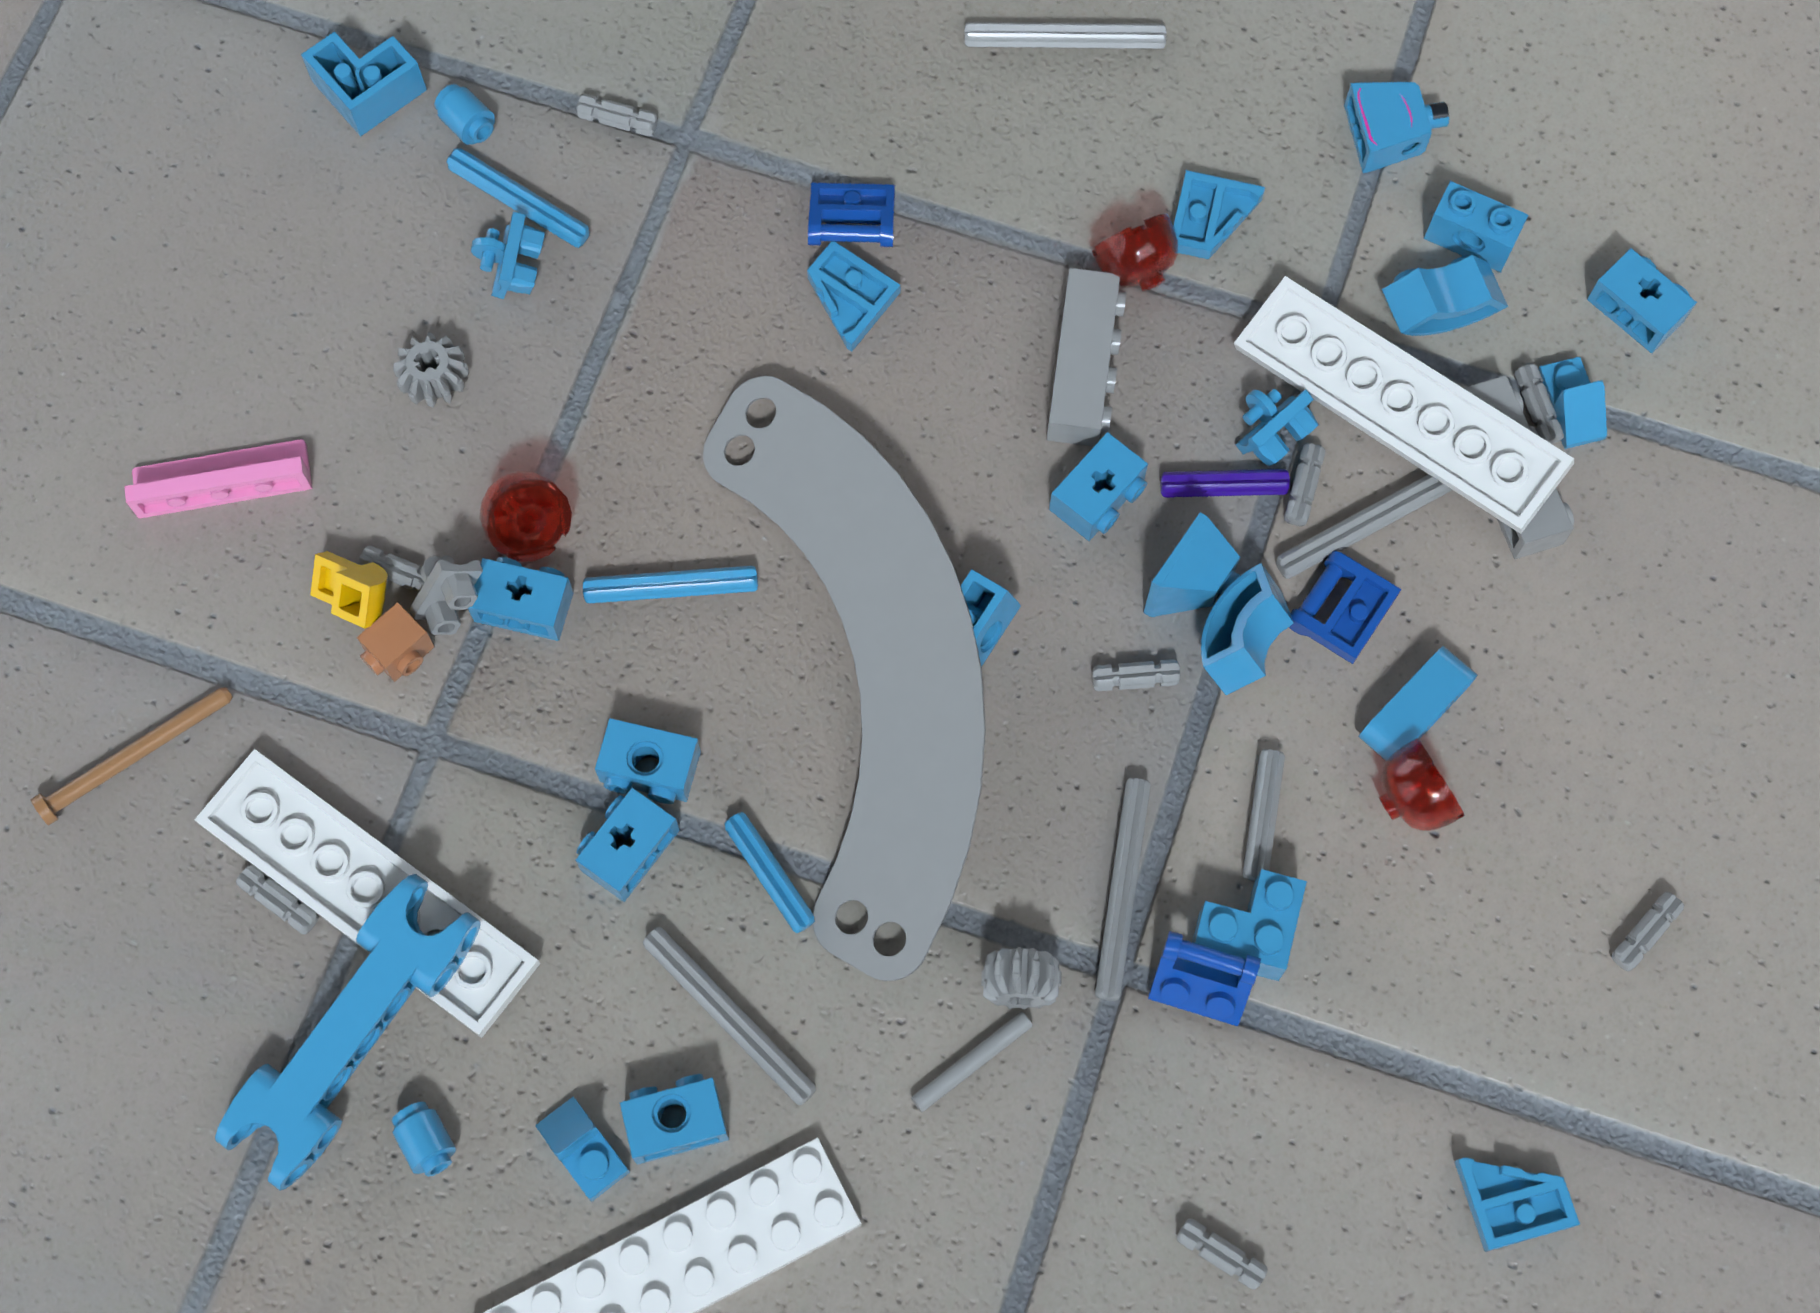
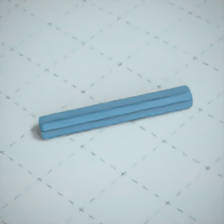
[446,148,590,247]
[582,565,758,603]

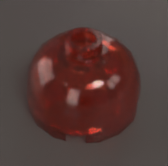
[1091,213,1178,292]
[479,471,572,562]
[1378,738,1465,831]

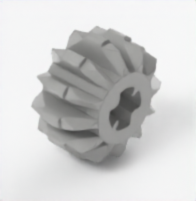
[393,332,469,408]
[981,947,1061,1010]

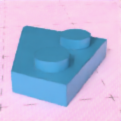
[1168,170,1265,259]
[807,241,901,352]
[1454,1158,1580,1252]

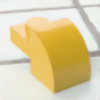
[310,551,388,629]

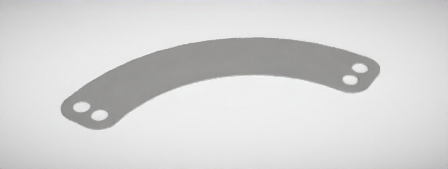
[703,376,986,981]

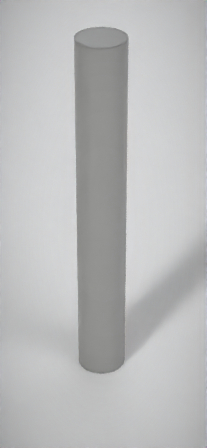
[911,1011,1033,1112]

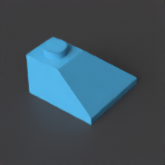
[1143,512,1241,617]

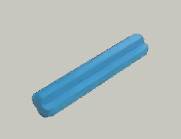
[724,812,815,933]

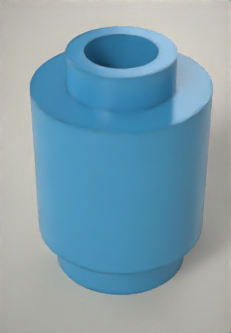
[434,84,495,145]
[391,1101,456,1177]

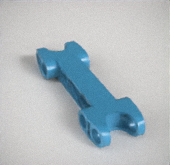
[215,874,481,1191]

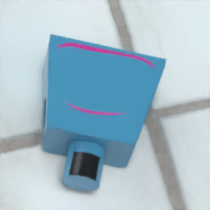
[1344,82,1449,173]

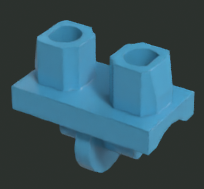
[471,211,545,299]
[1235,389,1319,466]

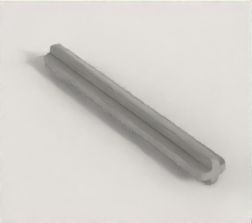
[964,22,1167,49]
[1276,474,1452,579]
[1095,778,1151,1001]
[643,927,816,1105]

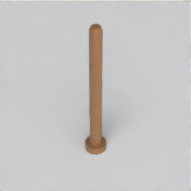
[30,687,233,826]

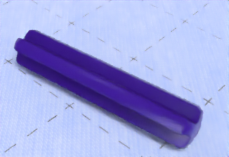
[1160,469,1290,498]

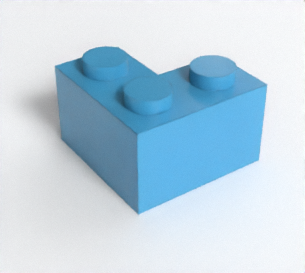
[301,31,427,137]
[1192,869,1307,981]

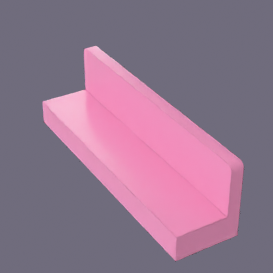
[124,439,312,519]

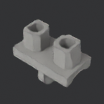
[409,555,483,635]

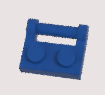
[808,183,895,247]
[1289,551,1401,664]
[1148,931,1261,1026]

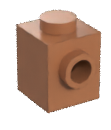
[356,602,435,682]

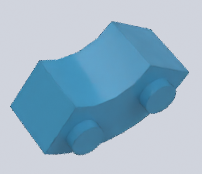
[1382,255,1508,336]
[1201,563,1294,695]

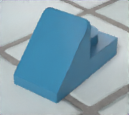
[1539,357,1607,449]
[535,1096,630,1202]

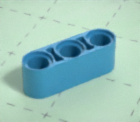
[1359,646,1478,767]

